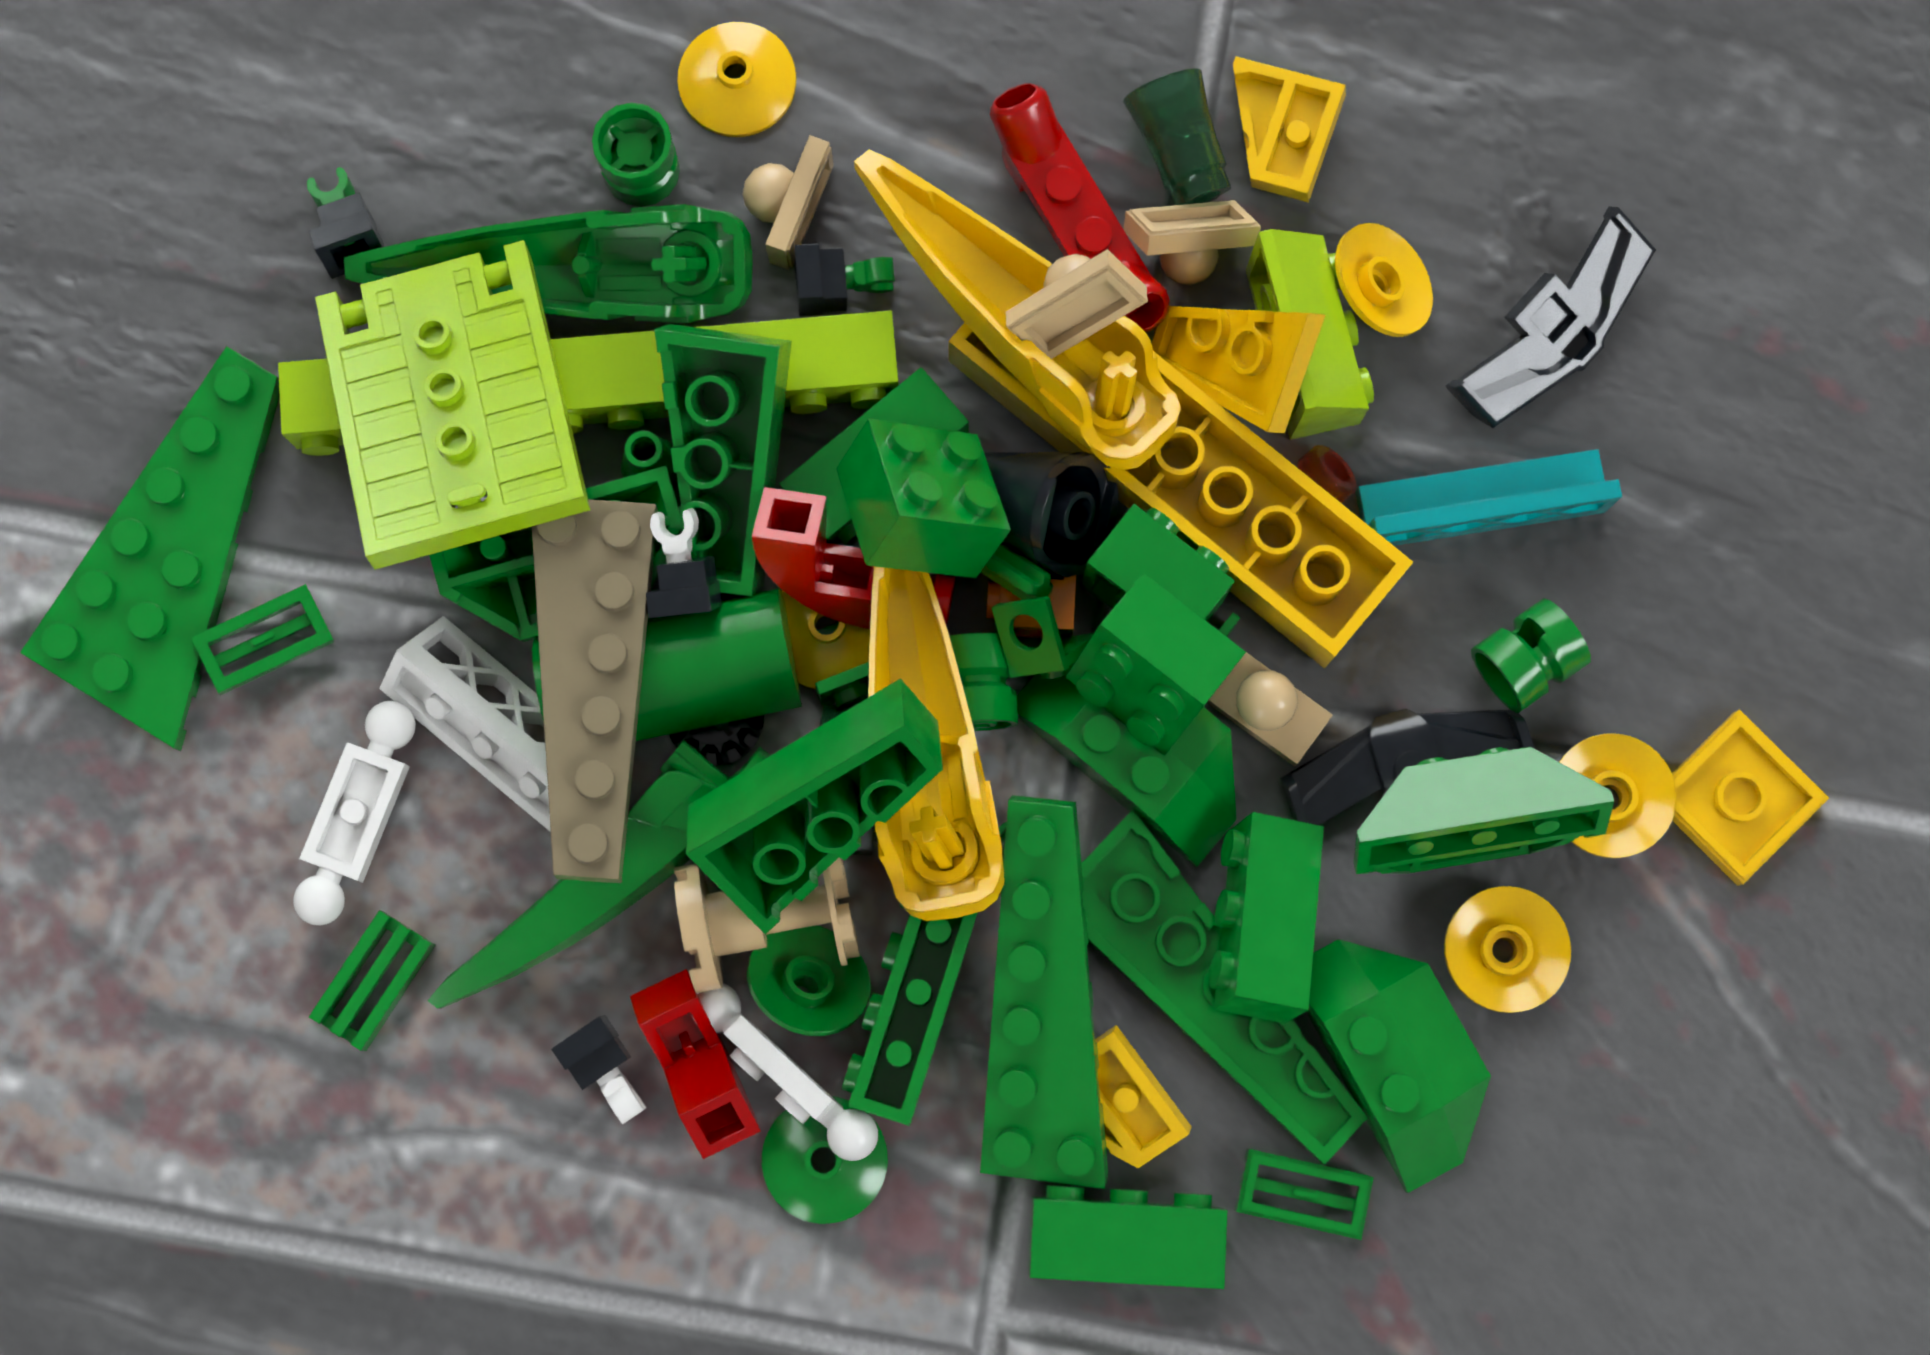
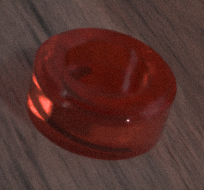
[1297,445,1356,503]

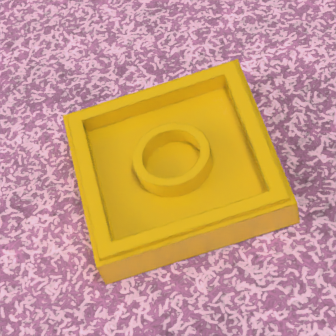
[1672,709,1829,886]

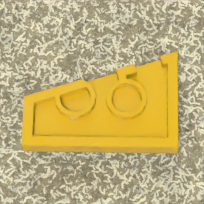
[1151,306,1326,433]

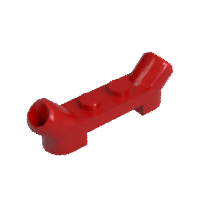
[989,83,1170,333]

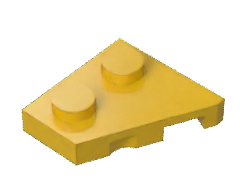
[1233,56,1346,203]
[1095,1025,1192,1168]

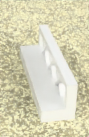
[379,616,551,832]

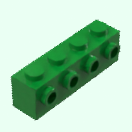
[841,905,979,1126]

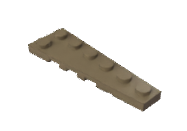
[532,499,658,883]

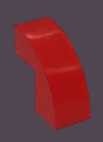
[752,487,874,629]
[630,969,761,1159]

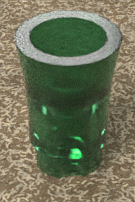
[1123,68,1231,205]

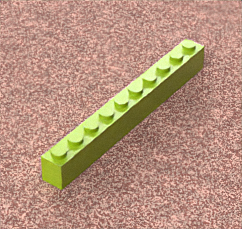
[278,310,899,456]

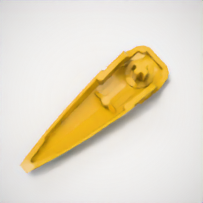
[854,149,1181,470]
[868,566,1004,921]

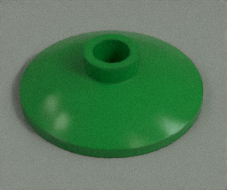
[747,925,871,1036]
[762,1096,888,1224]

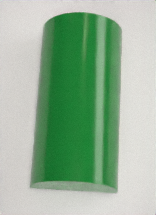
[532,588,802,741]

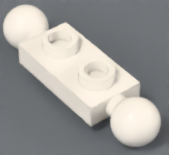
[293,701,416,925]
[692,983,878,1161]

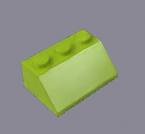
[1246,229,1374,440]

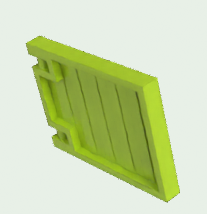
[315,240,590,570]

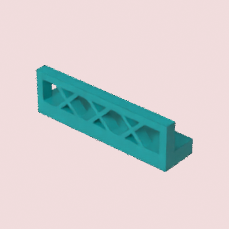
[1355,449,1622,546]

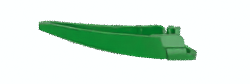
[344,204,753,323]
[427,740,771,1009]

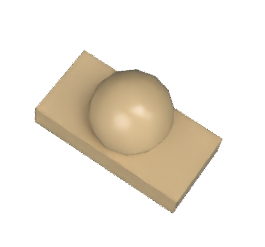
[742,135,834,270]
[1123,200,1261,285]
[1006,249,1148,359]
[1207,652,1333,767]

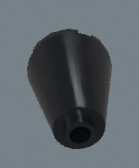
[984,452,1119,577]

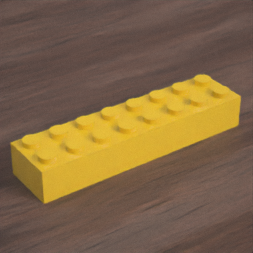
[948,322,1413,669]

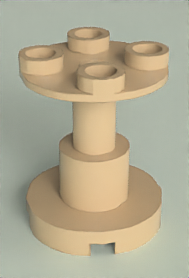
[674,858,860,993]

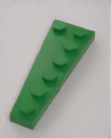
[980,795,1108,1189]
[1081,810,1368,1165]

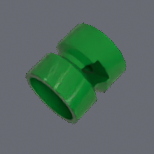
[592,102,680,207]
[1471,598,1591,713]
[950,633,1018,731]

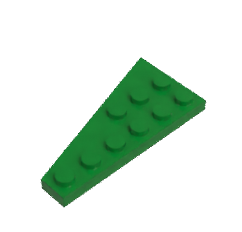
[20,346,280,751]

